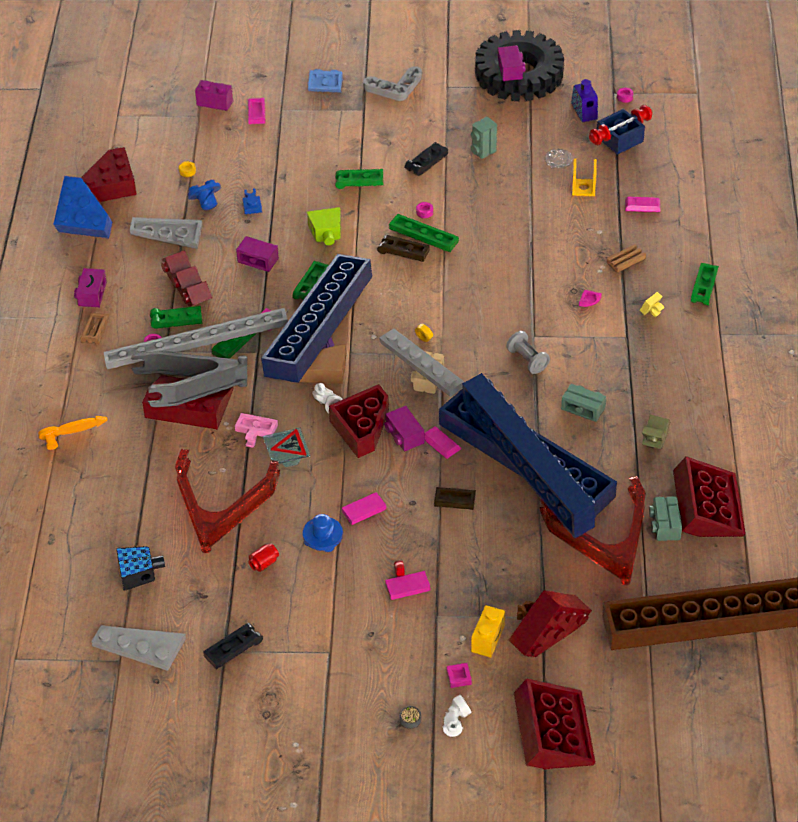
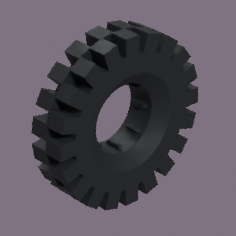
[475,30,564,102]

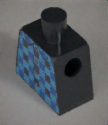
[116,546,165,591]

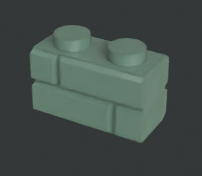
[471,117,497,159]
[561,384,606,422]
[649,496,682,541]

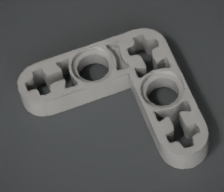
[363,67,422,101]

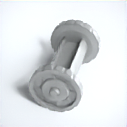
[506,331,550,374]

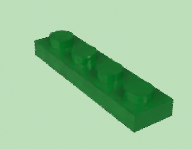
[389,214,459,252]

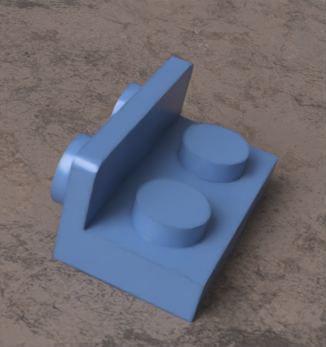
[308,69,343,92]

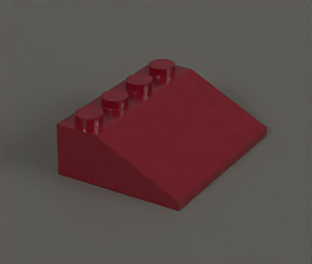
[142,375,234,430]
[673,456,746,537]
[514,678,596,769]

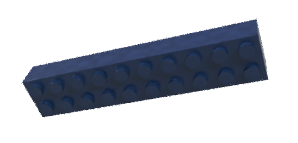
[261,254,372,383]
[462,373,596,538]
[439,389,617,516]

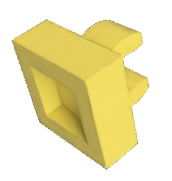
[640,292,664,317]

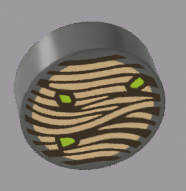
[400,706,421,728]

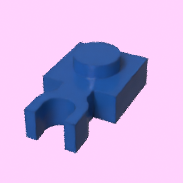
[243,188,262,215]

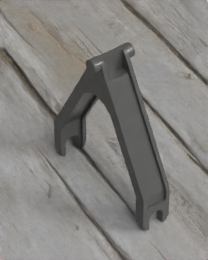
[131,351,247,407]

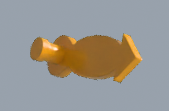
[38,416,108,450]

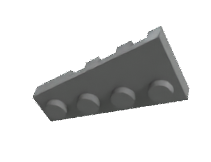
[130,217,202,249]
[91,626,186,671]

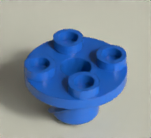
[187,179,221,210]
[303,514,343,552]

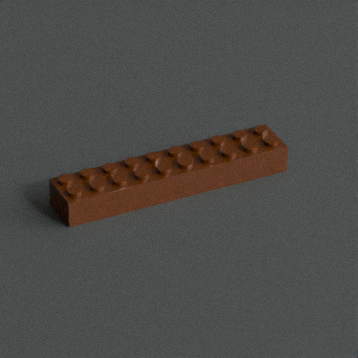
[602,577,798,650]

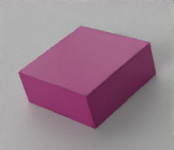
[446,663,472,688]

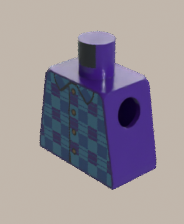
[571,79,598,123]

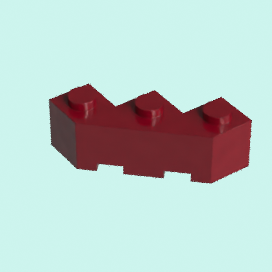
[161,250,213,307]

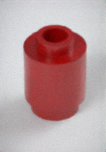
[248,543,279,572]

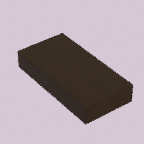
[434,487,476,510]

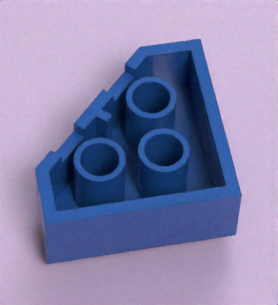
[53,176,113,238]

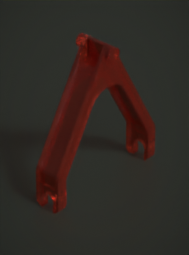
[175,449,280,553]
[539,476,646,585]

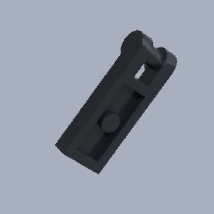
[404,142,448,176]
[203,623,263,669]

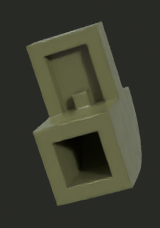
[642,415,671,449]

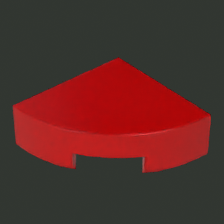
[394,560,405,577]

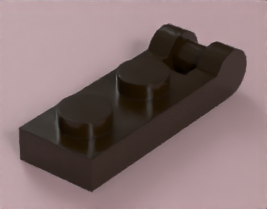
[377,235,430,262]

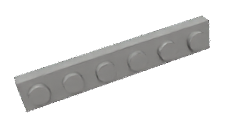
[379,328,464,397]

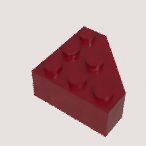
[81,147,137,202]
[329,384,389,458]
[508,590,592,657]

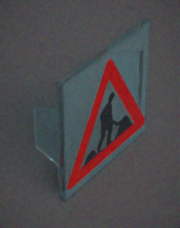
[263,428,310,467]

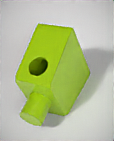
[307,207,341,246]

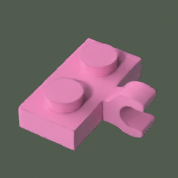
[235,413,278,448]

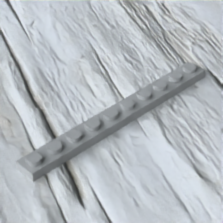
[104,308,288,369]

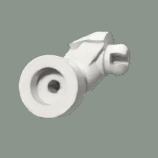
[312,383,343,414]
[442,695,472,737]

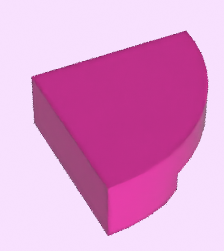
[579,290,602,307]

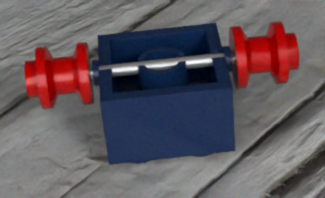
[589,105,653,155]

